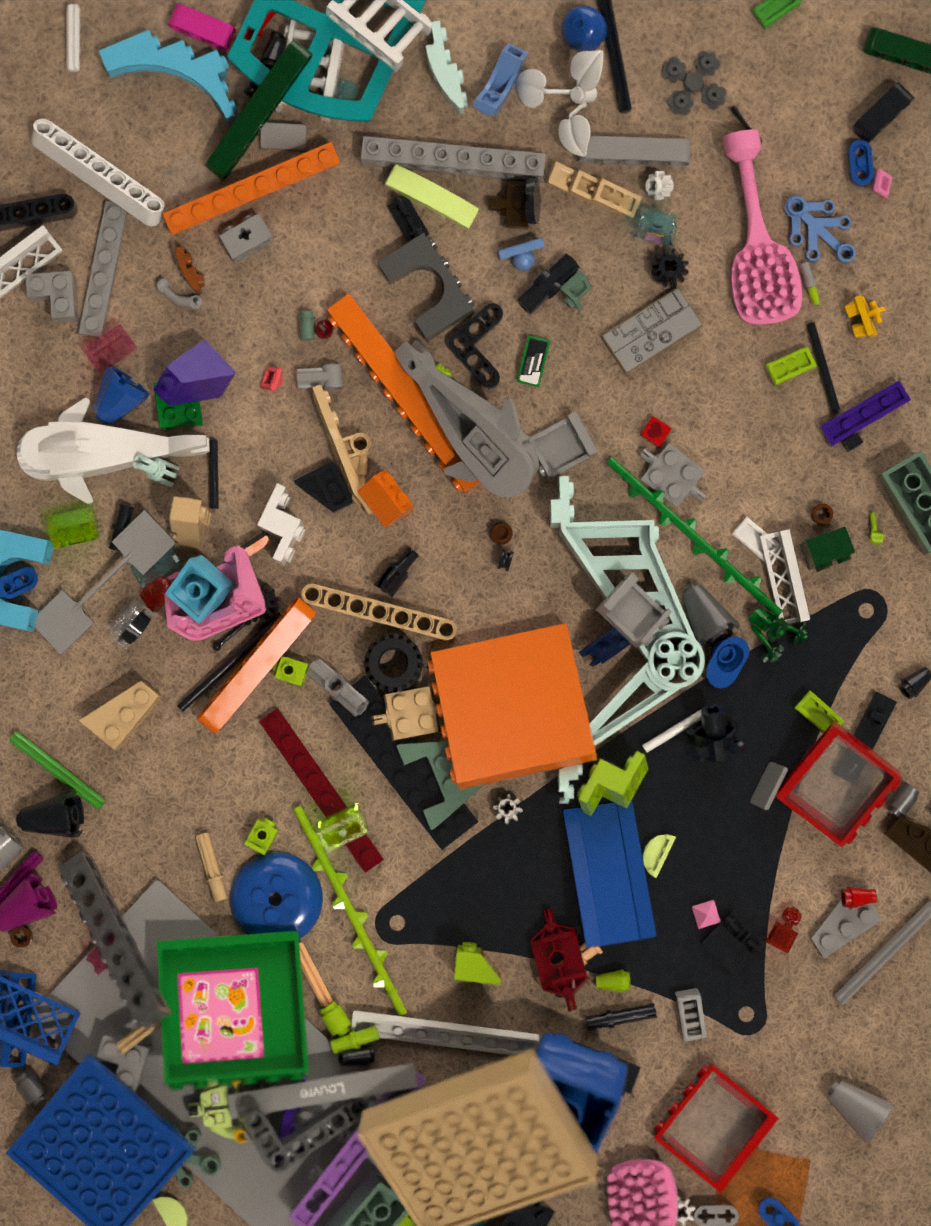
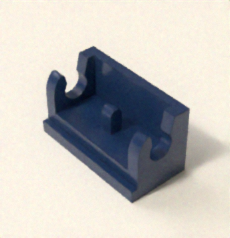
[579,627,631,667]

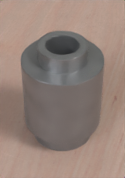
[886,782,920,817]
[14,1070,48,1106]

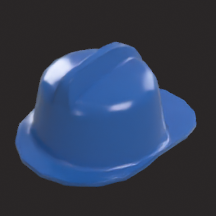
[706,636,749,688]

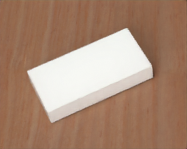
[731,517,780,562]

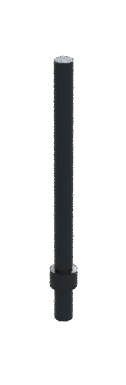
[177,612,281,712]

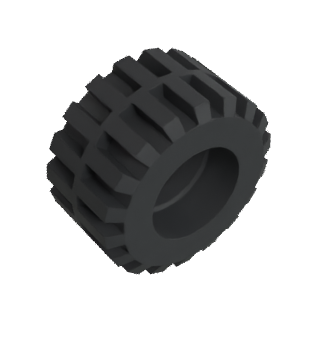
[364,634,423,693]

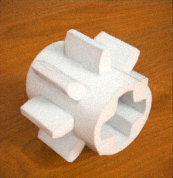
[645,171,674,200]
[493,794,523,824]
[677,1195,696,1226]

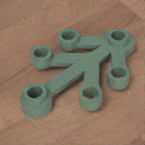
[169,1122,221,1188]

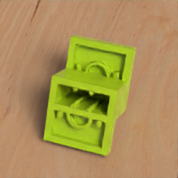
[578,751,648,816]

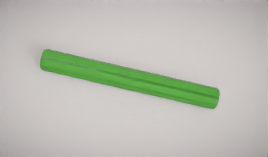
[9,732,105,809]

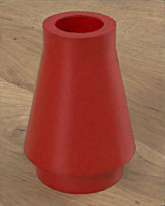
[841,886,877,910]

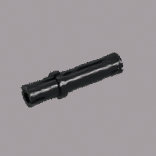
[585,1003,657,1031]

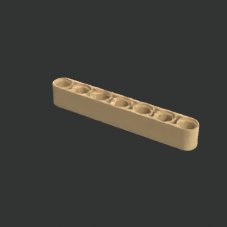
[302,584,457,641]

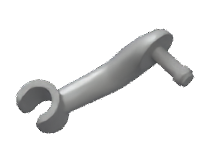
[155,278,203,309]

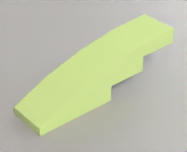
[385,164,479,229]

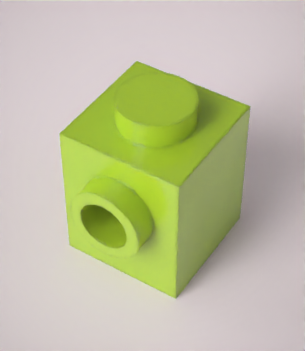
[272,656,309,687]

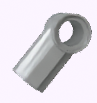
[297,364,343,390]

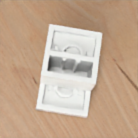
[257,483,305,566]

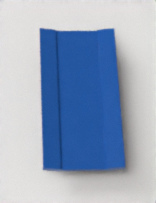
[563,800,656,948]

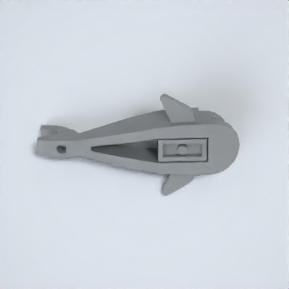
[395,339,539,497]

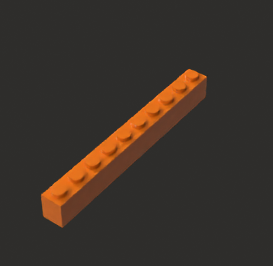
[327,293,481,494]

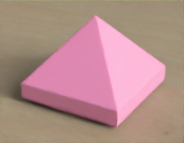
[870,169,892,198]
[691,900,721,929]

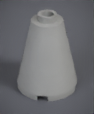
[828,1081,895,1144]

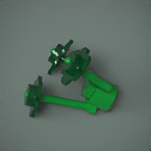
[749,608,809,662]

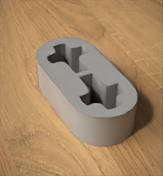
[693,1203,739,1226]

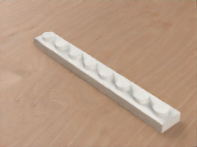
[351,1010,539,1055]

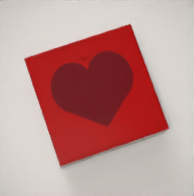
[640,416,672,448]

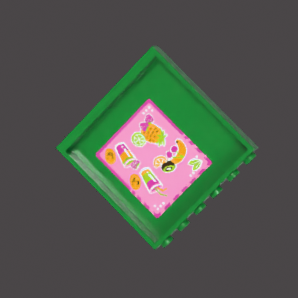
[157,931,309,1091]

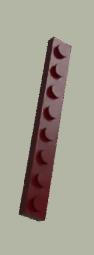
[259,708,384,873]

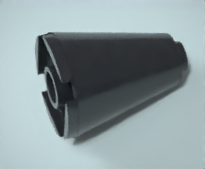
[16,791,84,838]

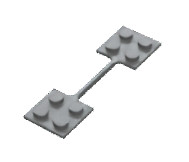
[35,510,176,655]

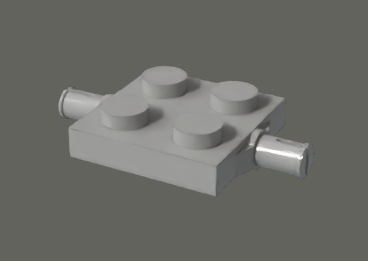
[639,443,707,507]

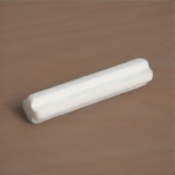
[66,4,80,72]

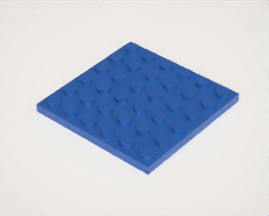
[6,1054,196,1226]

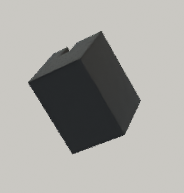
[842,433,863,452]

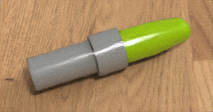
[800,262,820,305]

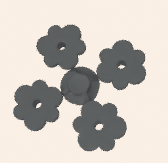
[661,51,727,115]

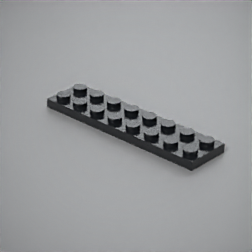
[329,676,478,850]

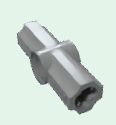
[306,659,369,717]

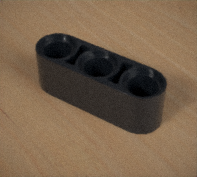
[852,82,915,143]

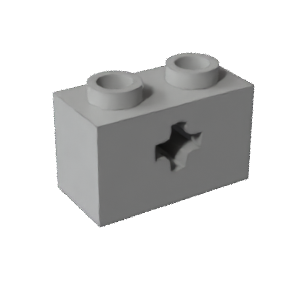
[219,213,274,264]

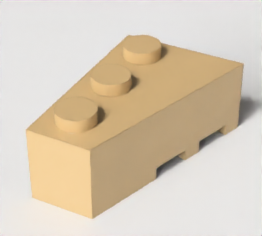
[170,496,212,553]
[79,681,162,750]

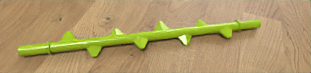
[293,805,408,1016]

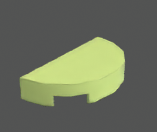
[643,834,676,878]
[152,1196,188,1226]

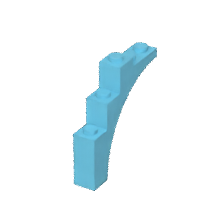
[99,30,238,124]

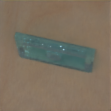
[130,548,181,588]

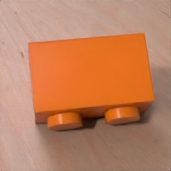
[357,470,414,528]

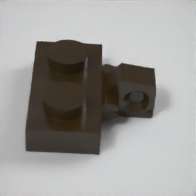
[488,181,529,229]

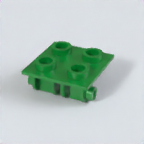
[153,382,203,430]

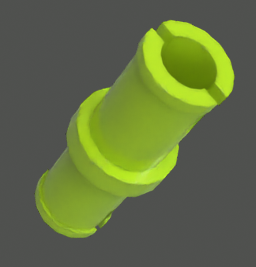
[331,1025,380,1054]

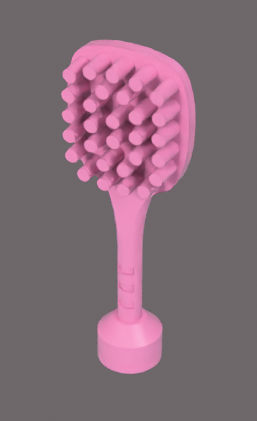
[723,129,802,325]
[607,1159,678,1226]

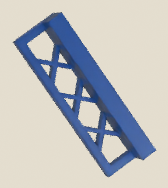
[0,970,36,1067]

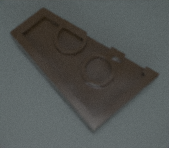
[884,816,931,874]

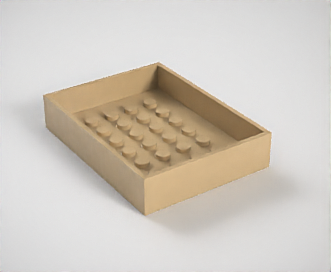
[357,1049,598,1226]

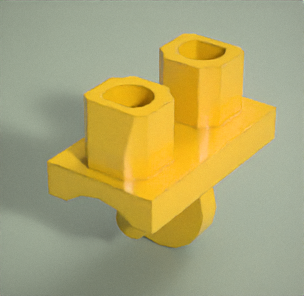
[845,295,886,338]

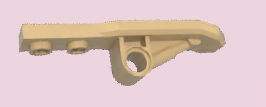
[311,385,374,516]

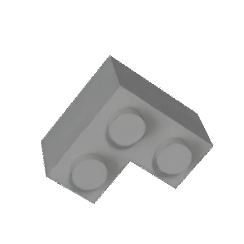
[26,271,79,323]
[96,1032,152,1093]

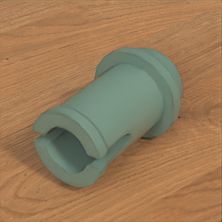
[297,311,316,340]

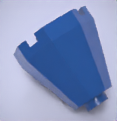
[93,366,150,425]

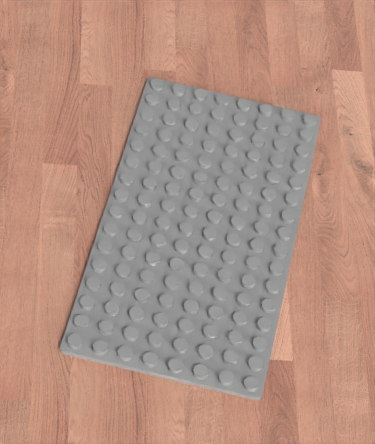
[31,881,386,1226]

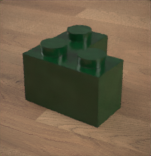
[799,527,855,572]

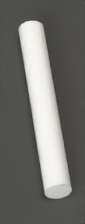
[642,710,702,753]

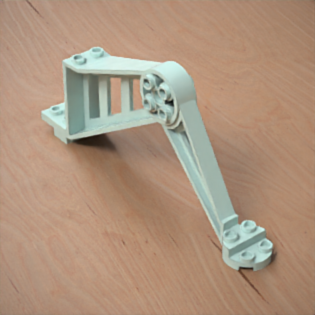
[549,476,705,804]

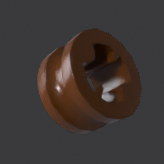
[811,503,833,525]
[10,926,33,948]

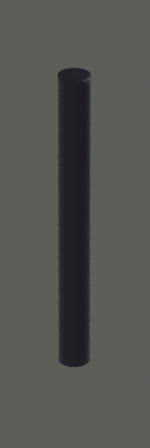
[806,322,840,412]

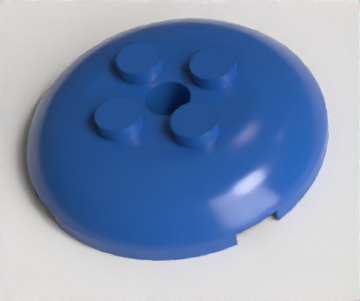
[230,852,323,939]

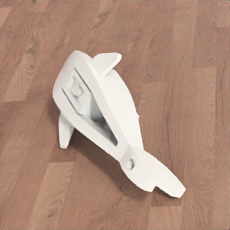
[17,398,210,504]

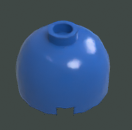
[561,5,607,52]

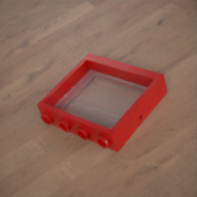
[775,720,901,848]
[653,1063,779,1193]

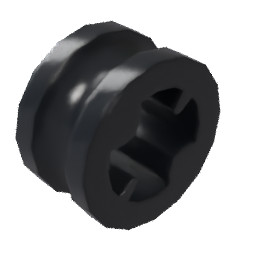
[497,549,514,572]

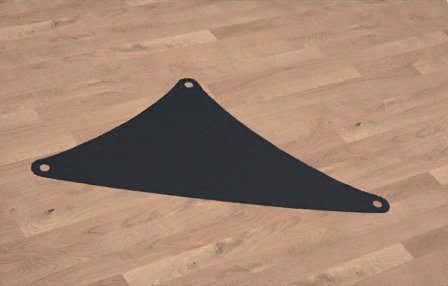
[375,589,888,1035]

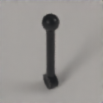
[730,105,762,143]
[212,619,252,651]

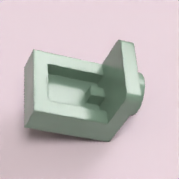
[560,270,592,312]

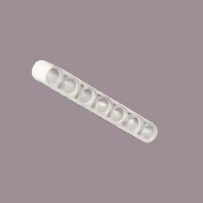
[31,119,164,226]

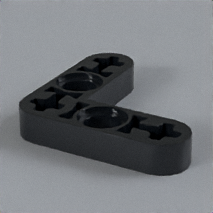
[449,303,503,389]

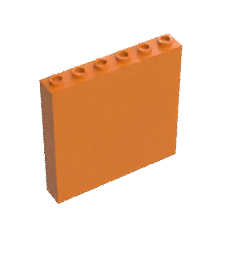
[428,623,597,790]

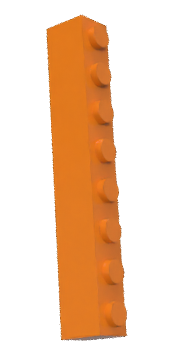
[163,142,340,235]

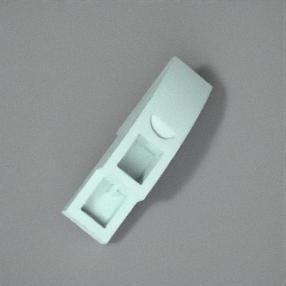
[426,21,468,114]

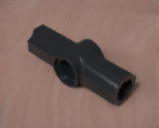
[517,253,580,315]

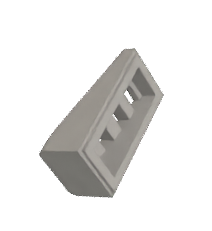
[675,988,707,1042]

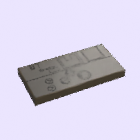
[601,287,703,375]

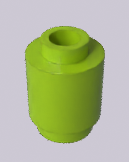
[319,1001,352,1037]

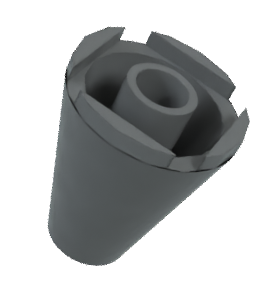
[682,583,740,650]

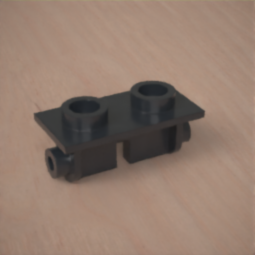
[387,196,429,242]

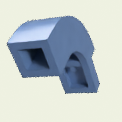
[473,43,528,116]

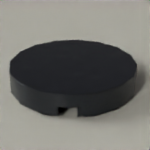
[525,178,541,224]

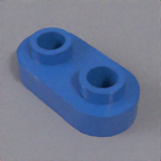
[848,140,874,187]
[0,567,38,599]
[758,1197,800,1226]

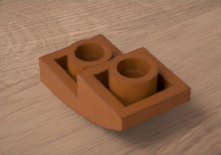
[174,246,205,295]

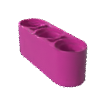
[167,4,236,51]

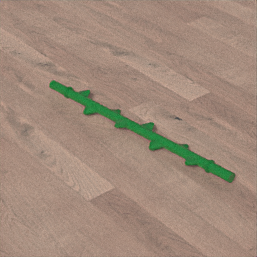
[606,457,783,617]

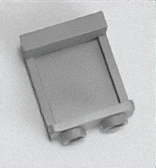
[528,411,598,480]
[596,572,672,648]

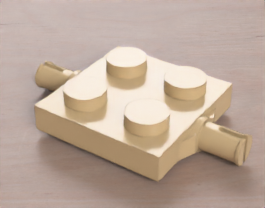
[371,686,439,741]

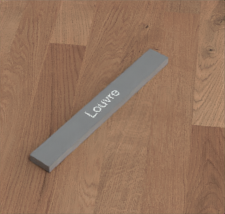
[227,1063,418,1119]

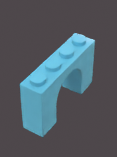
[0,530,55,633]

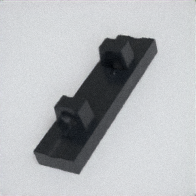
[833,691,897,784]

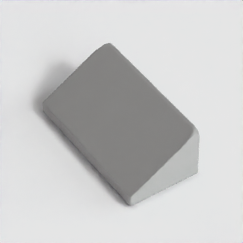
[261,122,308,151]
[750,762,788,810]

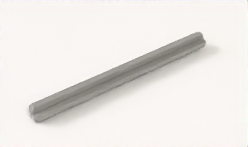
[834,900,931,1005]

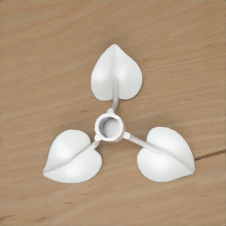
[516,50,603,156]

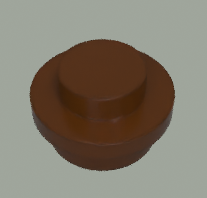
[490,522,513,545]

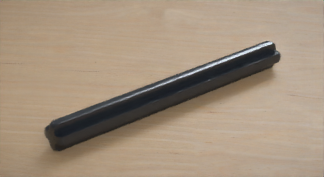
[598,0,632,113]

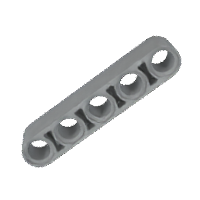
[578,136,691,166]

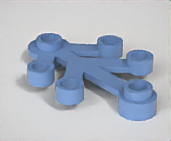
[784,196,856,264]

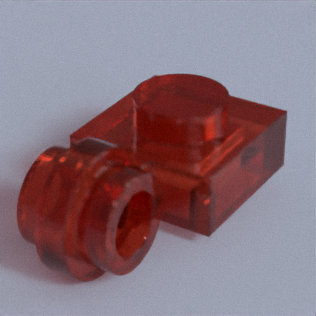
[140,576,171,614]
[766,907,802,954]

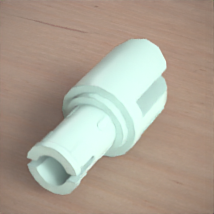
[133,454,179,487]

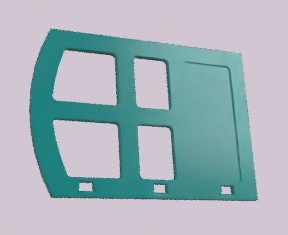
[228,0,426,122]

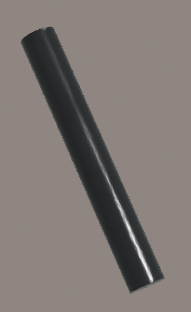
[209,440,219,509]

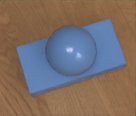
[497,238,544,271]

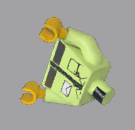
[188,1081,250,1143]

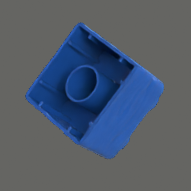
[535,1033,628,1154]

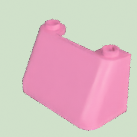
[163,546,266,641]

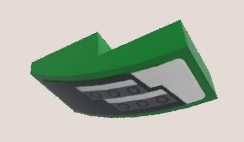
[517,335,551,387]

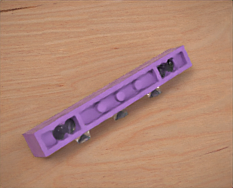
[289,1063,425,1226]

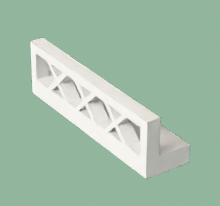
[0,225,63,299]
[759,529,810,624]

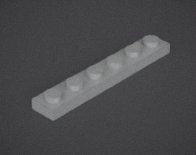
[79,201,128,339]

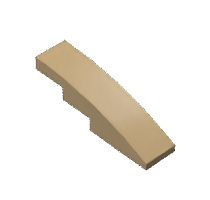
[545,161,642,218]

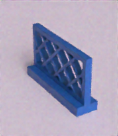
[0,976,81,1066]

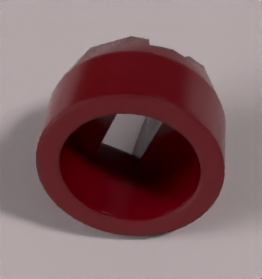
[315,320,333,339]

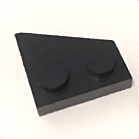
[294,461,354,513]

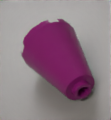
[0,874,57,932]

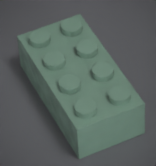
[877,450,931,556]
[325,1170,408,1226]

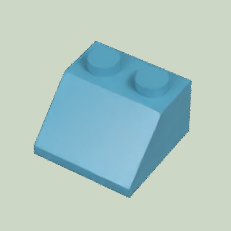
[165,555,236,624]

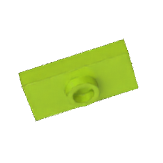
[765,346,817,386]
[794,690,845,733]

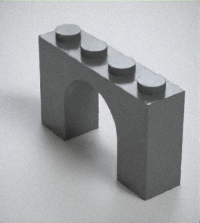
[378,233,474,342]

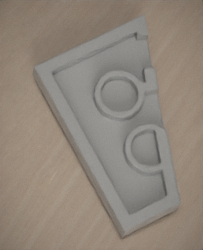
[810,880,882,958]

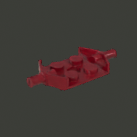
[530,909,590,1012]

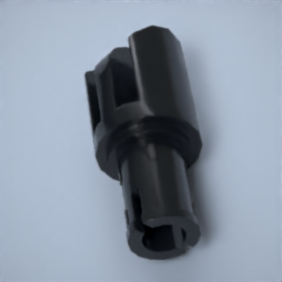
[374,547,419,598]

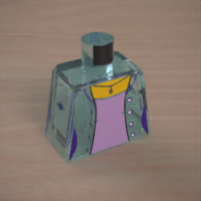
[632,208,679,247]

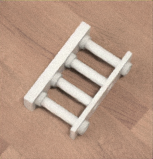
[326,0,433,72]
[276,20,344,121]

